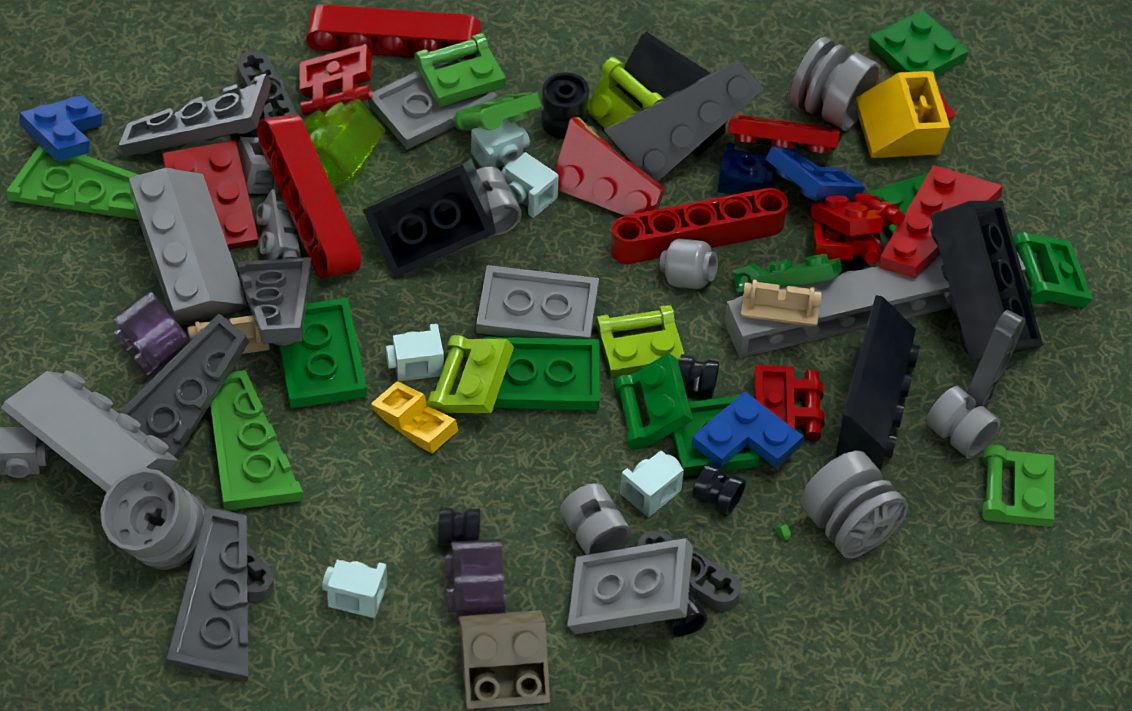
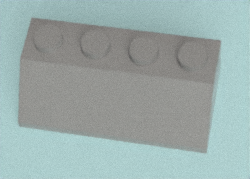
[129,168,248,328]
[1,370,179,492]

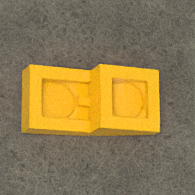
[371,381,459,454]

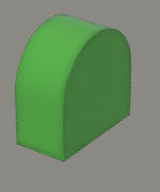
[774,524,791,542]

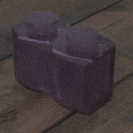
[113,291,191,375]
[445,539,506,625]

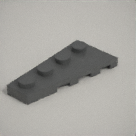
[604,59,764,181]
[119,73,272,157]
[236,257,313,346]
[119,313,249,458]
[167,507,248,681]

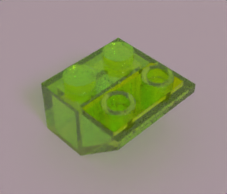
[304,99,386,186]

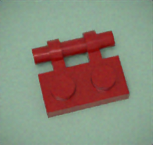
[300,44,373,116]
[811,193,905,236]
[812,219,883,265]
[754,365,825,441]

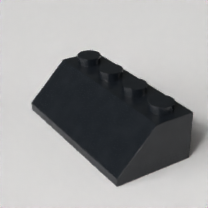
[930,201,1043,361]
[835,295,920,470]

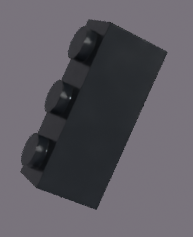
[616,32,726,157]
[362,158,496,278]

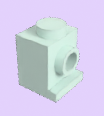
[471,118,530,168]
[501,152,559,218]
[386,324,444,382]
[620,451,684,518]
[322,559,387,618]

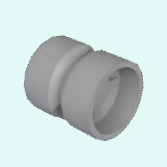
[477,167,522,238]
[926,386,1001,459]
[560,483,632,555]

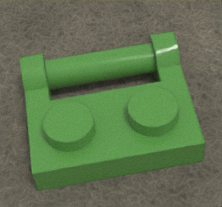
[415,33,506,107]
[453,93,541,131]
[982,445,1054,527]

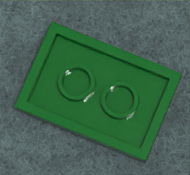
[278,298,367,409]
[484,337,600,410]

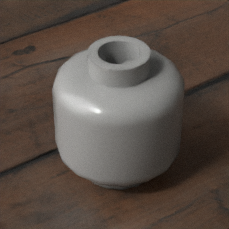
[660,239,718,290]

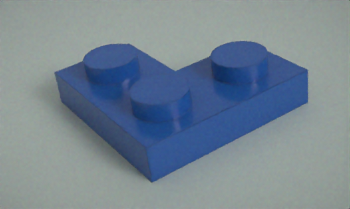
[19,96,102,162]
[766,147,865,201]
[691,392,804,468]

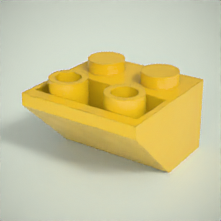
[855,71,950,158]

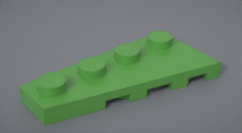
[6,145,138,220]
[210,370,304,511]

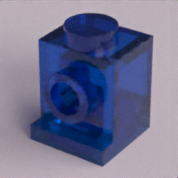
[718,143,775,195]

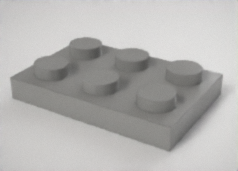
[368,57,498,150]
[476,265,599,339]
[568,538,693,634]

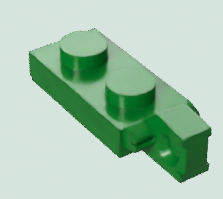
[733,254,842,292]

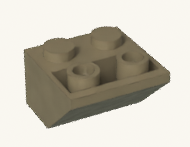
[459,610,550,709]

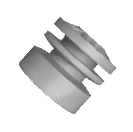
[789,37,881,131]
[800,451,908,558]
[101,468,205,570]

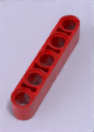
[306,4,482,60]
[257,114,361,278]
[610,188,788,264]

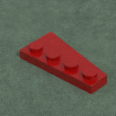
[879,165,1003,278]

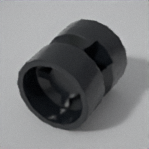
[541,72,589,140]

